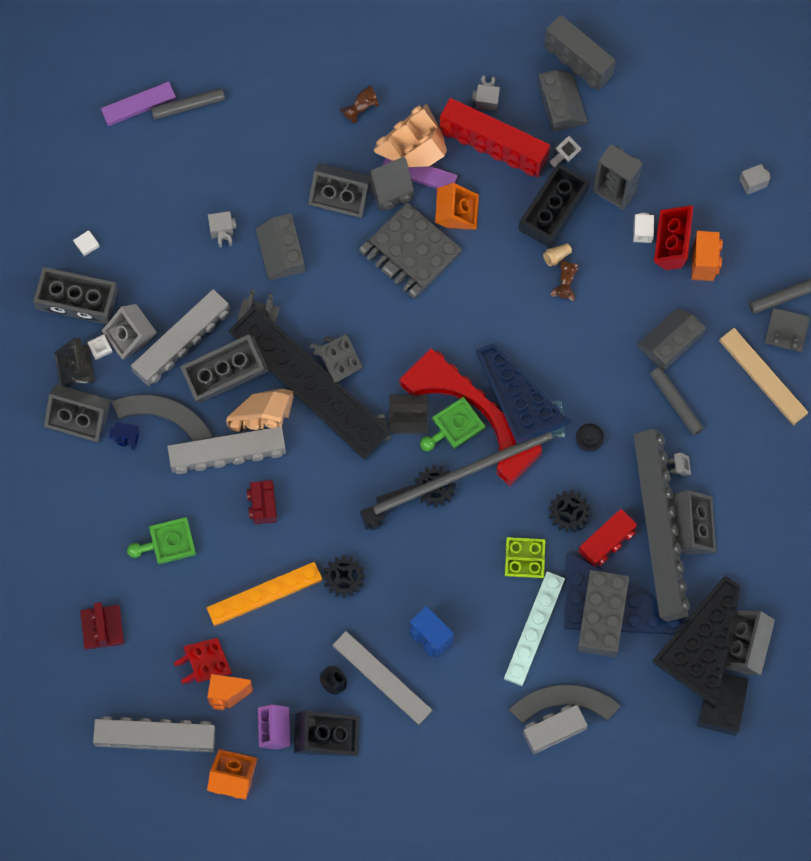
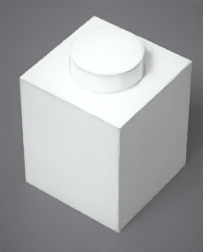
[633,213,654,243]

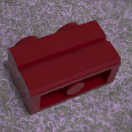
[247,480,277,525]

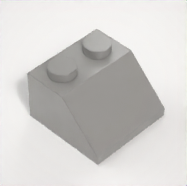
[102,304,157,360]

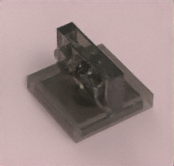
[54,338,95,387]
[389,395,428,434]

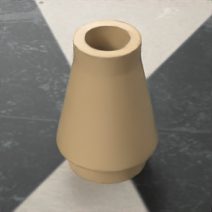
[543,243,572,266]

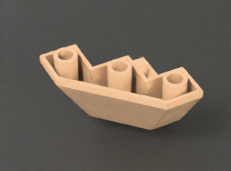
[374,104,447,167]
[226,389,294,432]

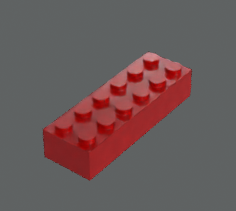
[440,98,550,178]

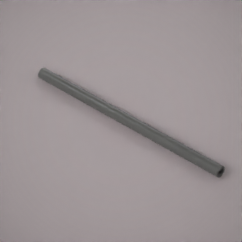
[372,432,553,515]

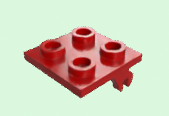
[174,638,232,685]

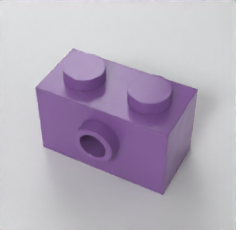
[258,704,290,750]

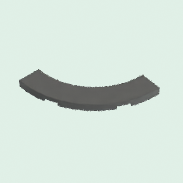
[111,395,213,441]
[509,685,621,724]

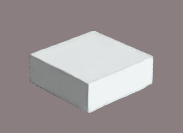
[73,230,100,257]
[87,334,113,360]

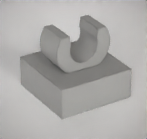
[668,453,691,477]

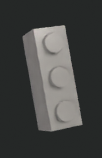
[523,704,588,755]

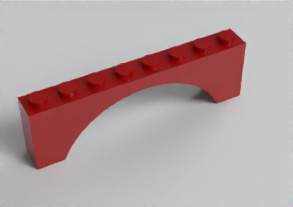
[399,348,543,486]

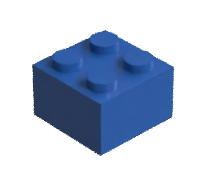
[409,606,454,658]

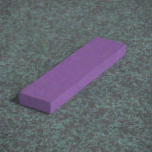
[101,82,176,126]
[383,158,458,189]

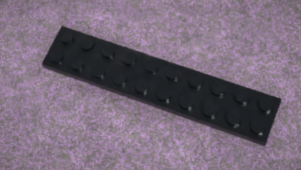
[228,305,391,461]

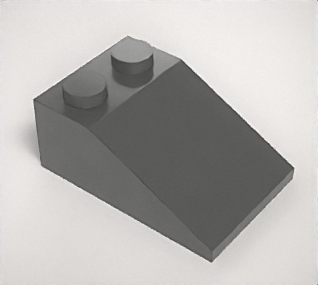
[370,156,414,211]

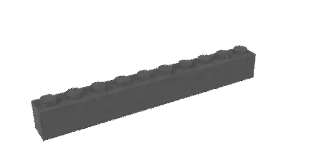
[633,428,690,622]

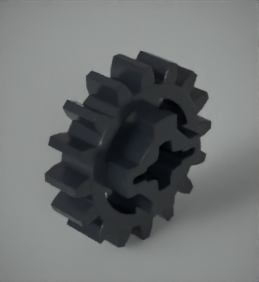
[414,465,456,508]
[548,490,591,533]
[323,555,365,599]

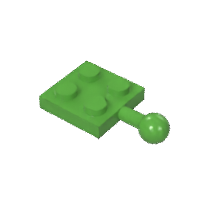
[420,397,486,452]
[127,517,196,565]

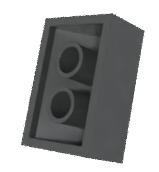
[538,70,588,132]
[308,163,371,218]
[256,213,305,281]
[637,308,706,371]
[44,384,111,442]
[671,490,717,554]
[724,611,775,675]

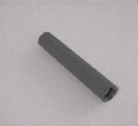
[151,88,225,120]
[749,279,811,314]
[650,367,704,436]

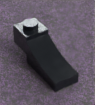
[360,485,414,530]

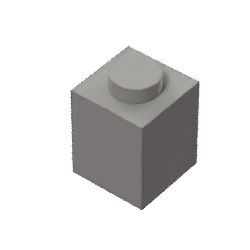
[739,164,770,195]

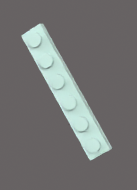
[504,572,565,686]

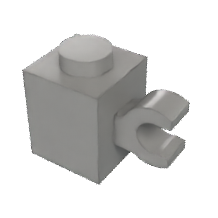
[472,76,500,112]
[549,136,582,167]
[208,211,236,248]

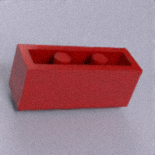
[578,509,637,567]

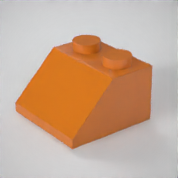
[435,183,479,230]
[207,674,253,710]
[207,749,257,800]

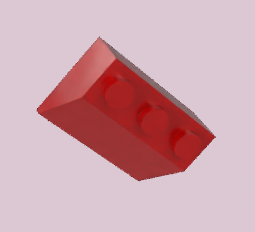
[654,205,694,270]

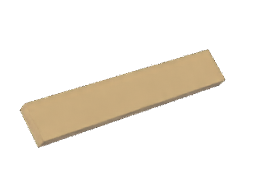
[719,328,809,426]

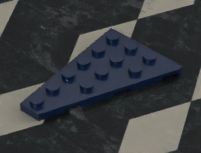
[564,554,683,635]

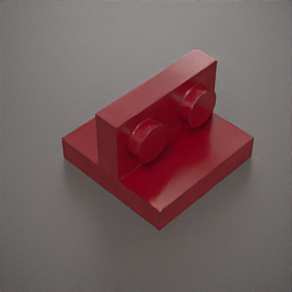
[80,602,124,650]

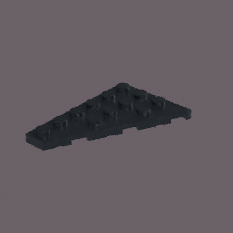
[653,575,741,708]

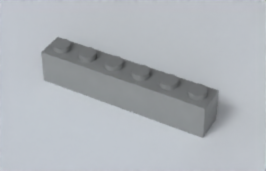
[131,289,230,387]
[168,427,286,474]
[93,716,216,752]

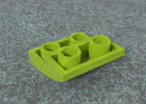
[505,537,545,578]

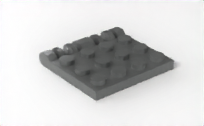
[359,202,462,299]

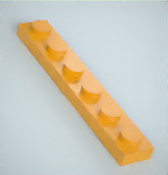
[206,562,322,627]

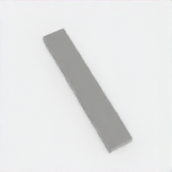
[332,631,432,725]

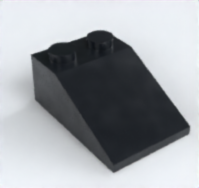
[697,673,748,736]
[294,711,359,756]

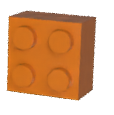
[691,231,723,281]

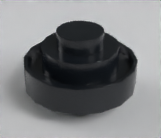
[576,423,604,452]
[320,666,347,695]

